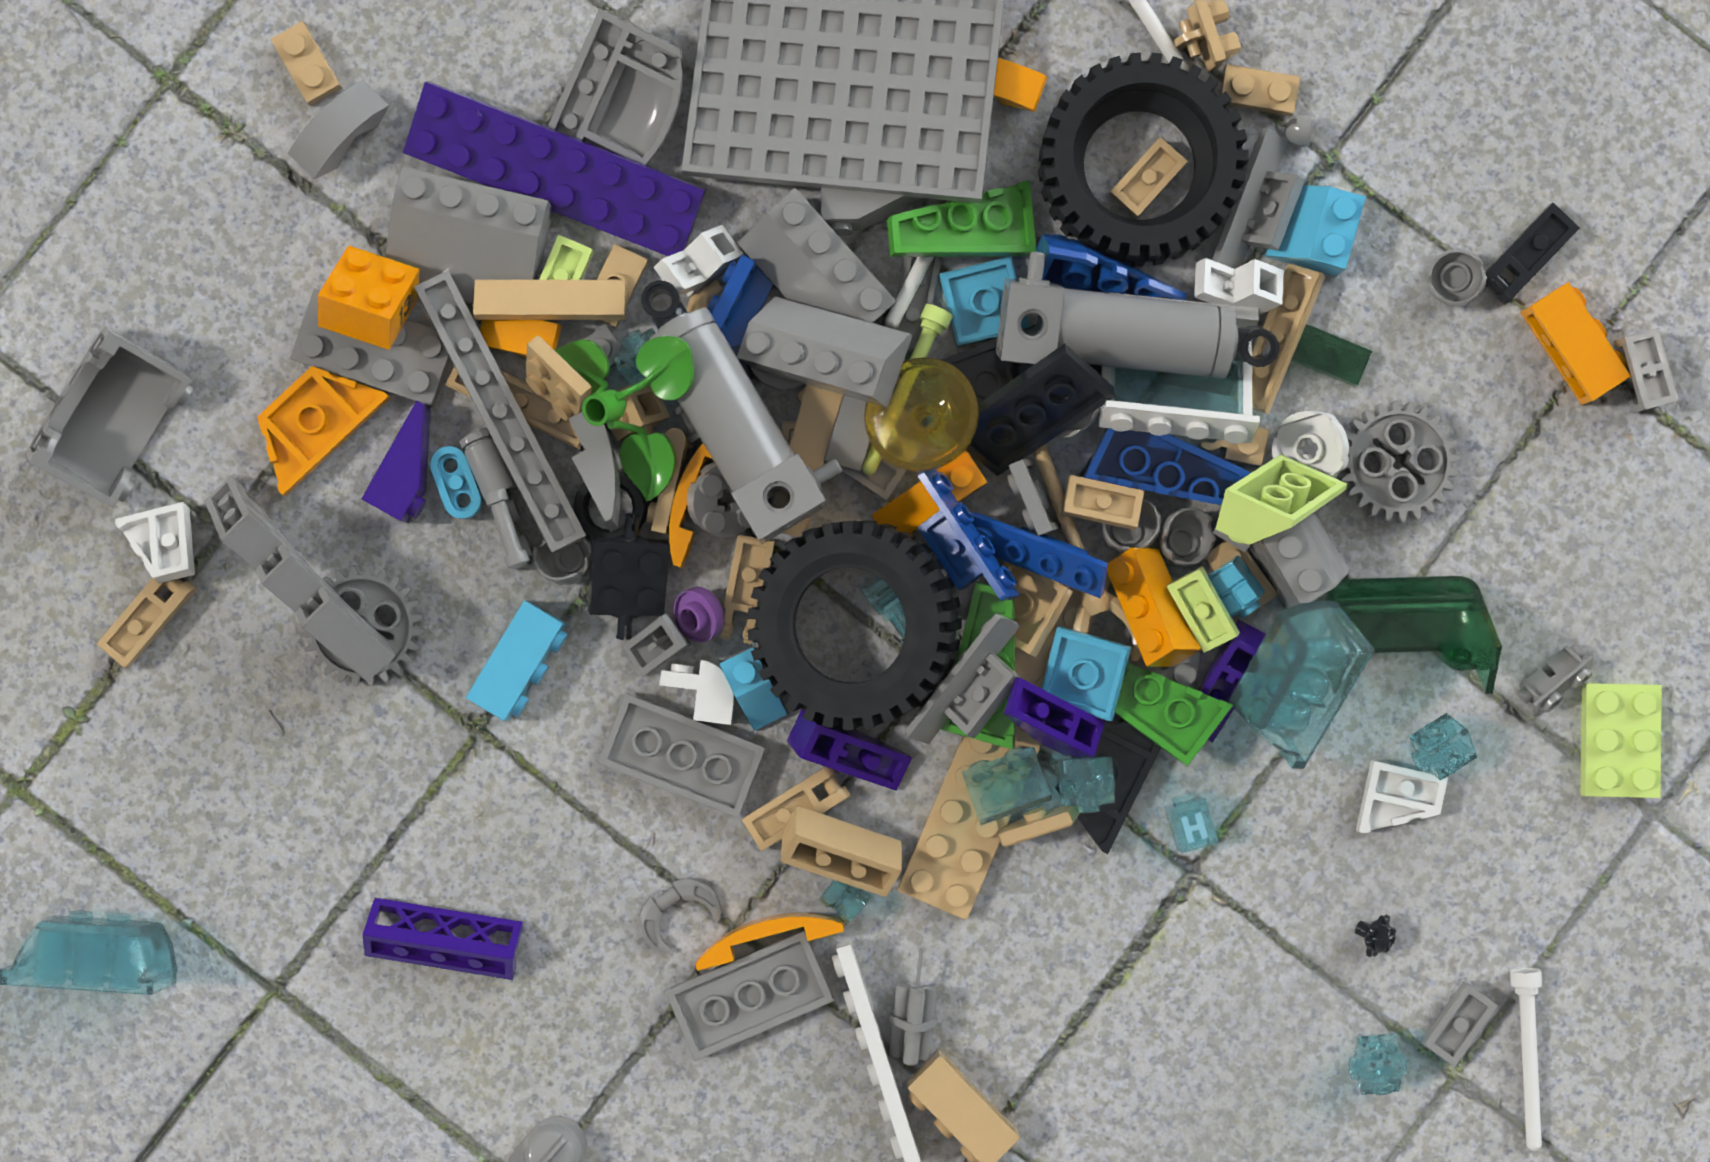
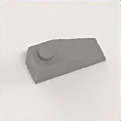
[821,188,924,236]

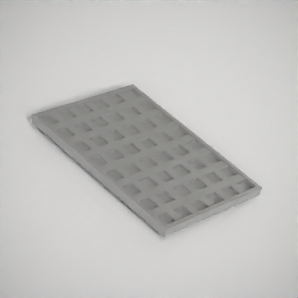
[681,0,1005,204]

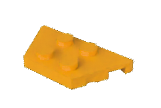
[257,366,391,496]

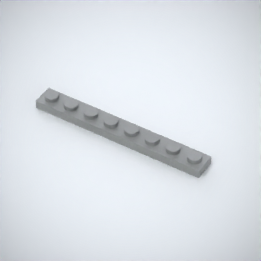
[414,271,586,555]

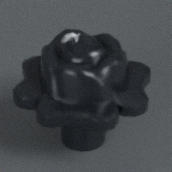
[1355,914,1396,957]

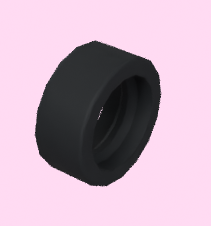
[573,473,647,538]

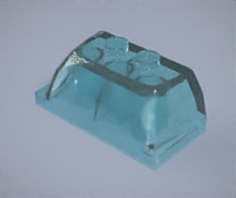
[1229,600,1375,769]
[0,910,177,995]

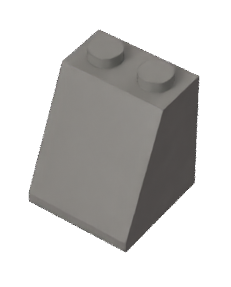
[1248,512,1350,609]

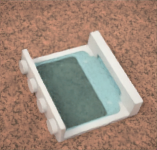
[1099,292,1260,444]

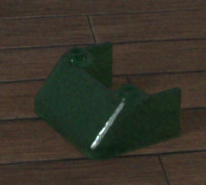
[1326,576,1502,698]

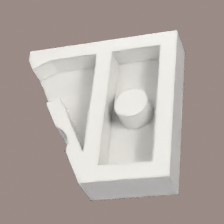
[115,502,195,583]
[1356,760,1448,833]

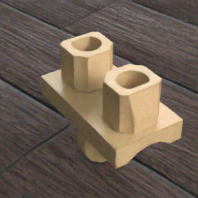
[1174,0,1241,73]

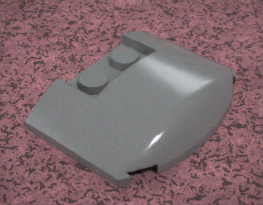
[548,9,683,165]

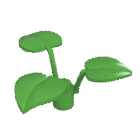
[555,336,694,501]

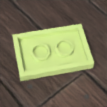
[1580,683,1662,798]

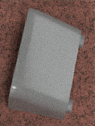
[27,326,193,508]

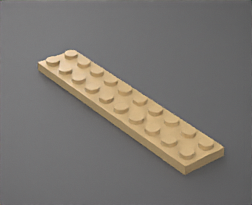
[897,573,1111,920]

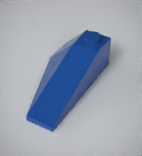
[1036,234,1186,300]

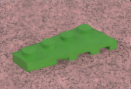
[887,180,1037,257]
[940,582,1015,750]
[1115,662,1233,767]

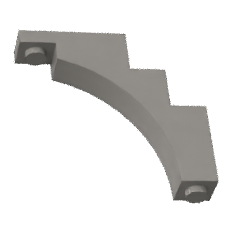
[205,475,395,682]

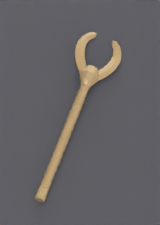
[1033,444,1142,661]

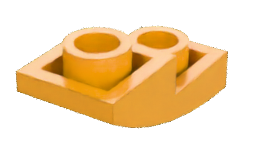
[994,58,1048,112]
[480,320,562,357]

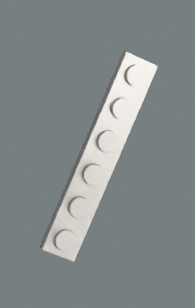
[832,940,921,1162]

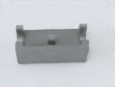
[1613,328,1679,413]

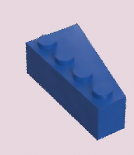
[1083,428,1251,505]

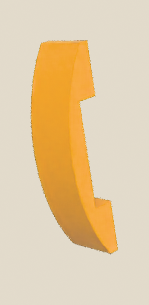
[669,444,713,569]
[695,912,845,971]

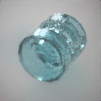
[818,880,871,925]

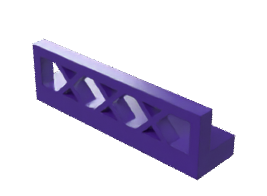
[362,898,523,980]

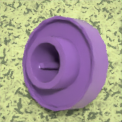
[674,587,724,643]

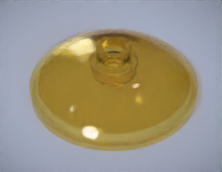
[864,358,979,472]

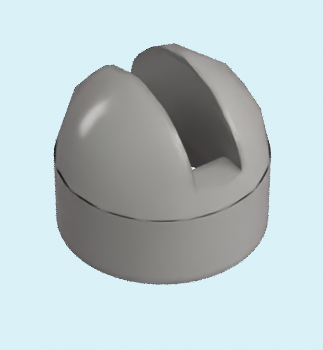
[1285,115,1312,146]

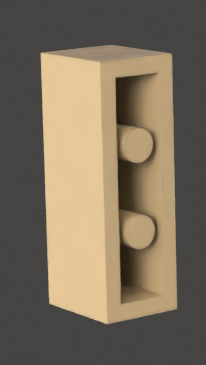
[781,805,902,897]
[907,1049,1020,1162]

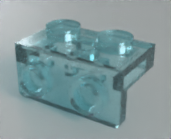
[962,747,1052,826]

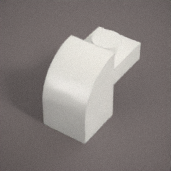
[653,225,744,297]
[1194,258,1284,315]
[659,660,736,725]

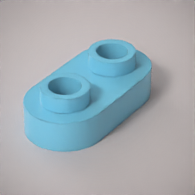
[430,446,483,519]

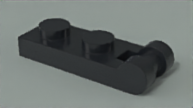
[1485,202,1580,305]

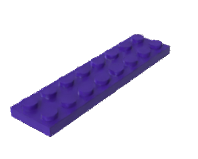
[403,81,707,256]

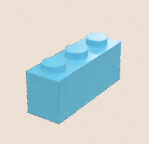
[466,600,568,721]

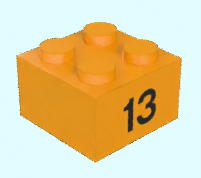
[318,245,420,350]

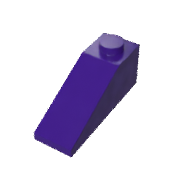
[361,400,430,523]
[1198,619,1271,743]
[1004,677,1105,757]
[787,709,912,791]

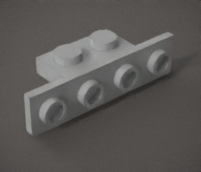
[1212,128,1305,269]
[905,613,1021,744]

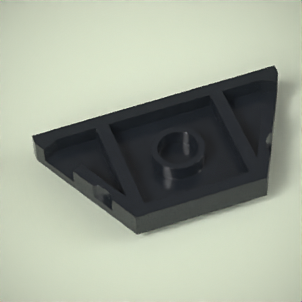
[1055,721,1161,854]

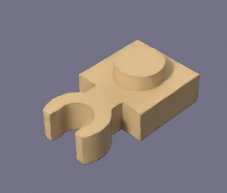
[1199,427,1269,467]

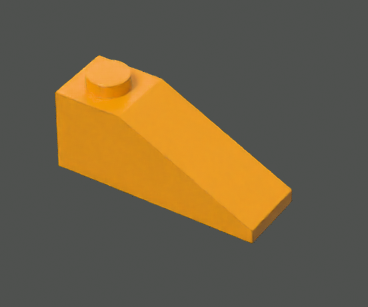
[871,451,987,534]

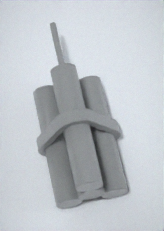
[889,949,938,1065]

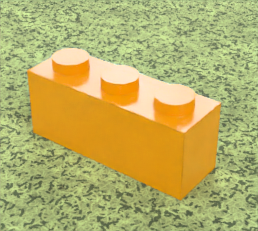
[1520,282,1631,405]
[1107,547,1202,667]

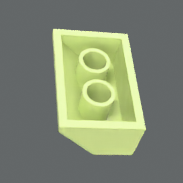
[1215,454,1347,545]

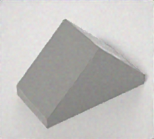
[622,613,691,677]

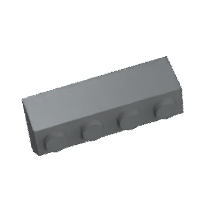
[737,187,896,323]
[737,296,912,408]

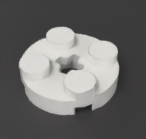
[1272,410,1349,478]

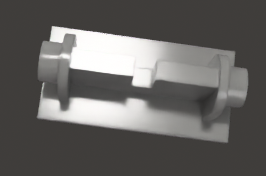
[1516,644,1594,716]

